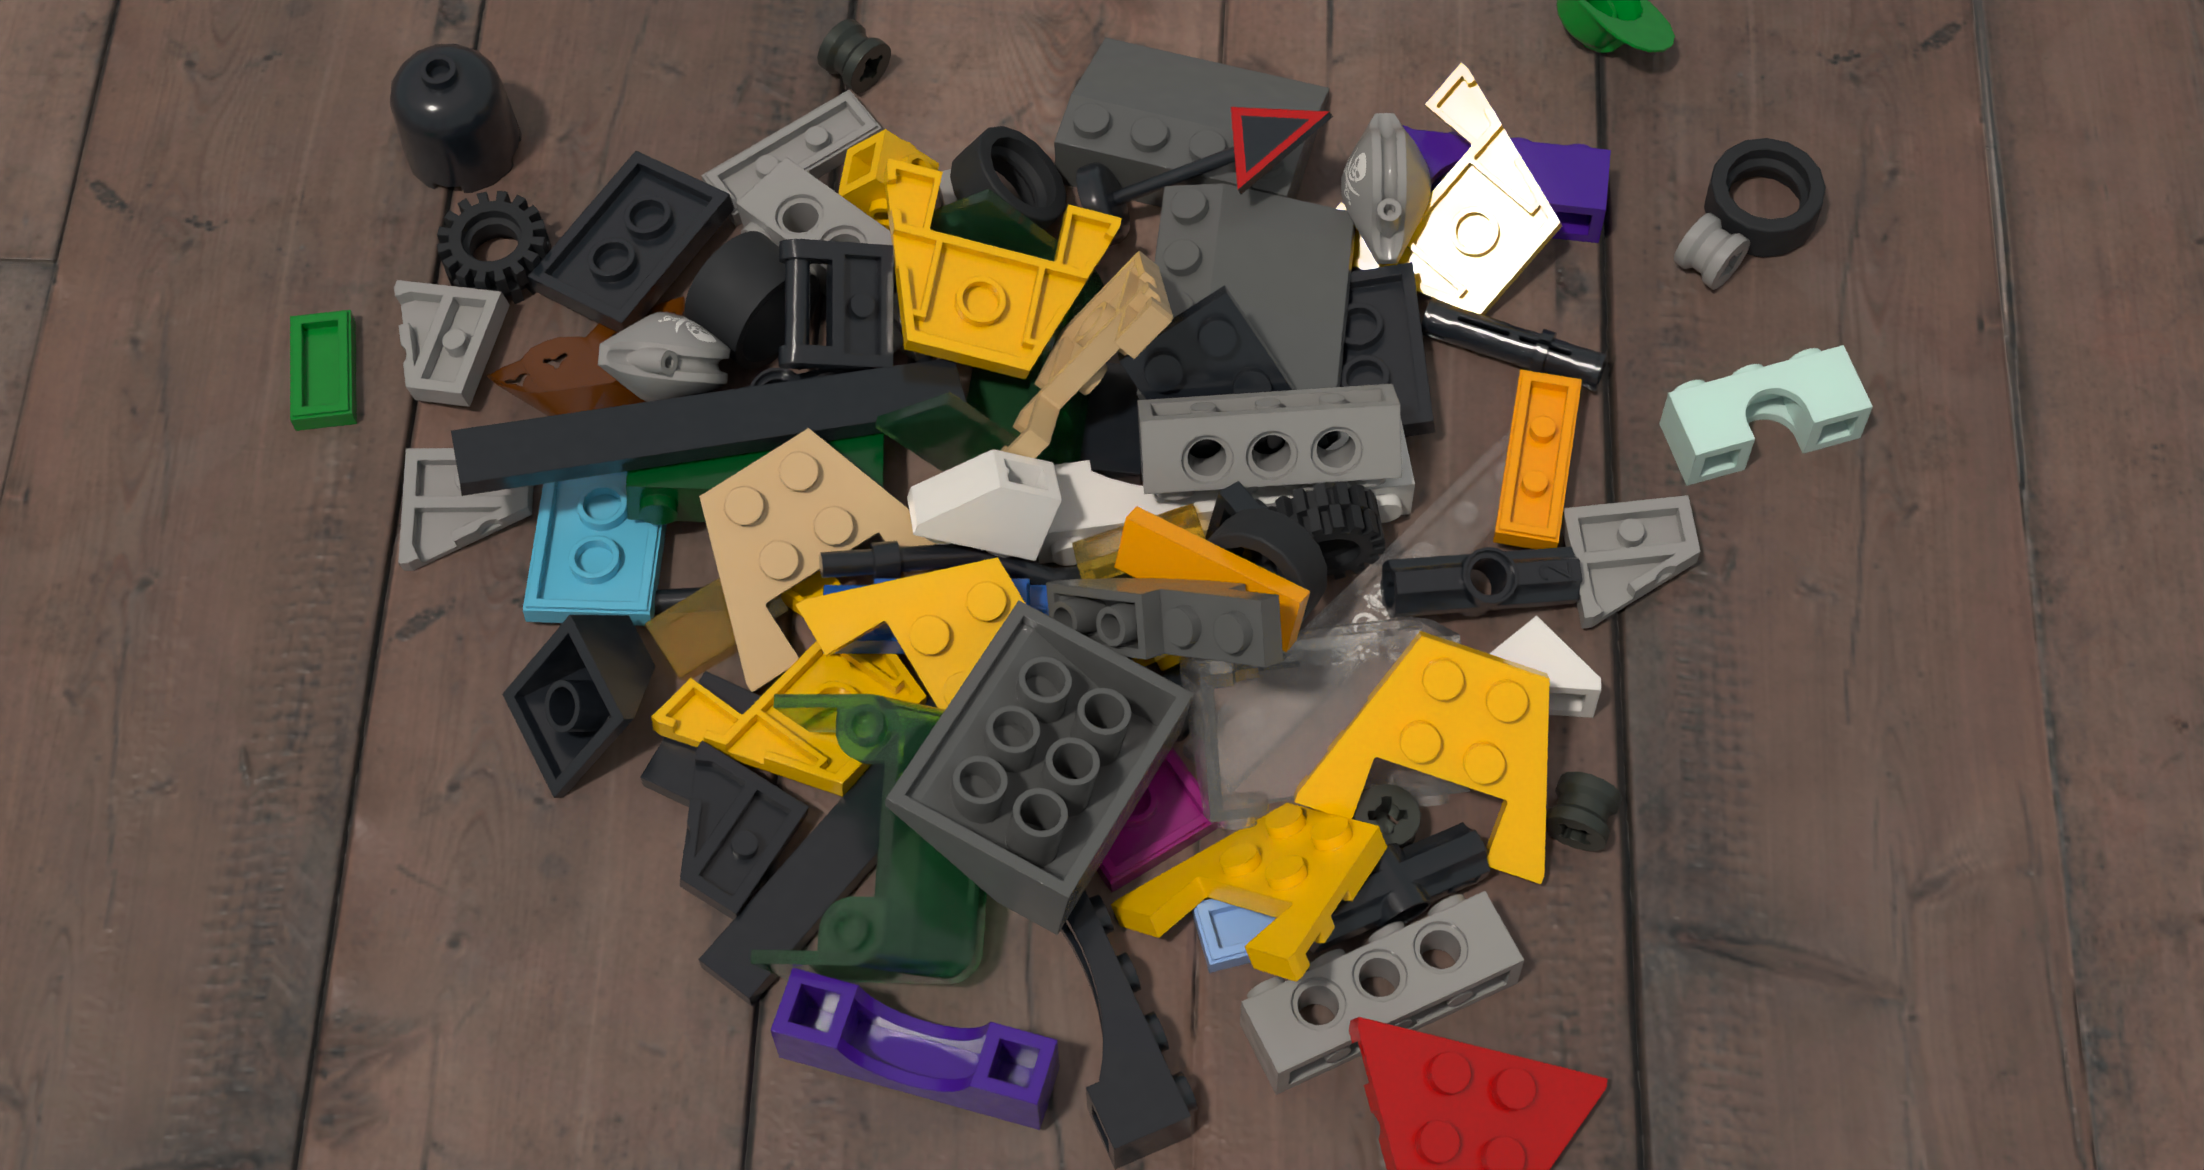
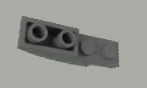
[1046,578,1283,667]

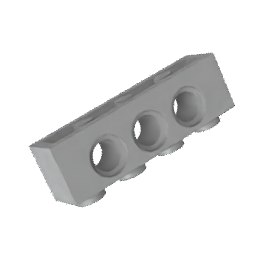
[736,157,925,361]
[1137,384,1402,500]
[1240,891,1524,1095]

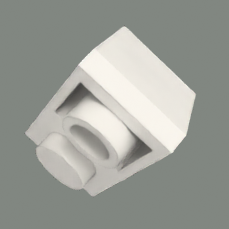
[907,449,1062,561]

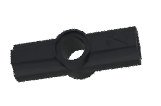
[1380,547,1582,618]
[1309,822,1491,954]

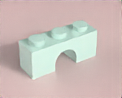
[1659,345,1873,486]

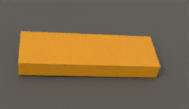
[1493,369,1582,549]
[1114,506,1310,653]

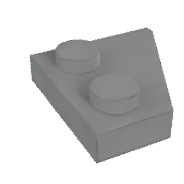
[394,280,510,407]
[398,448,534,571]
[1561,495,1701,629]

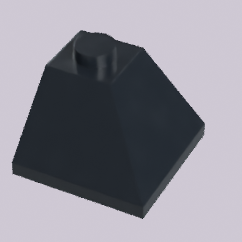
[502,615,656,798]

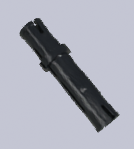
[1421,298,1608,392]

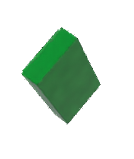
[290,310,357,431]

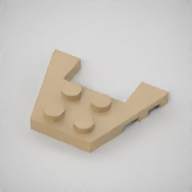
[1000,251,1173,458]
[699,428,937,692]

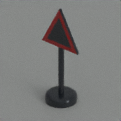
[1076,107,1333,246]

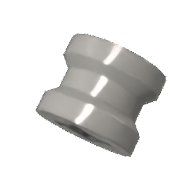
[1673,213,1750,290]

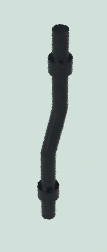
[819,541,1135,585]

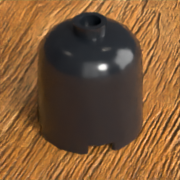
[390,44,522,193]

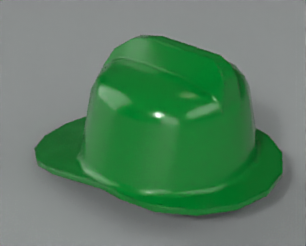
[1556,0,1675,52]

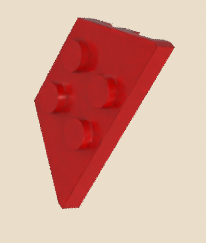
[1349,1017,1608,1170]

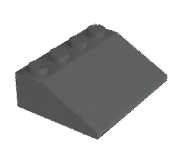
[1054,37,1330,207]
[1137,183,1356,400]
[885,600,1194,935]

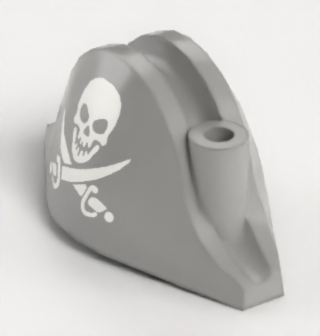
[1341,113,1431,264]
[598,312,730,402]

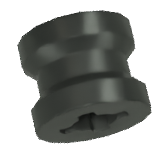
[817,19,891,93]
[1546,772,1622,851]
[1352,784,1421,848]

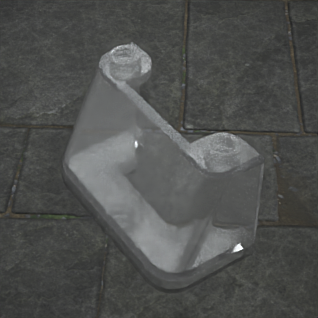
[1179,618,1470,830]

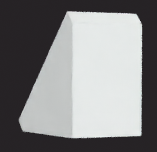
[1489,615,1601,718]

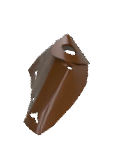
[486,296,685,416]

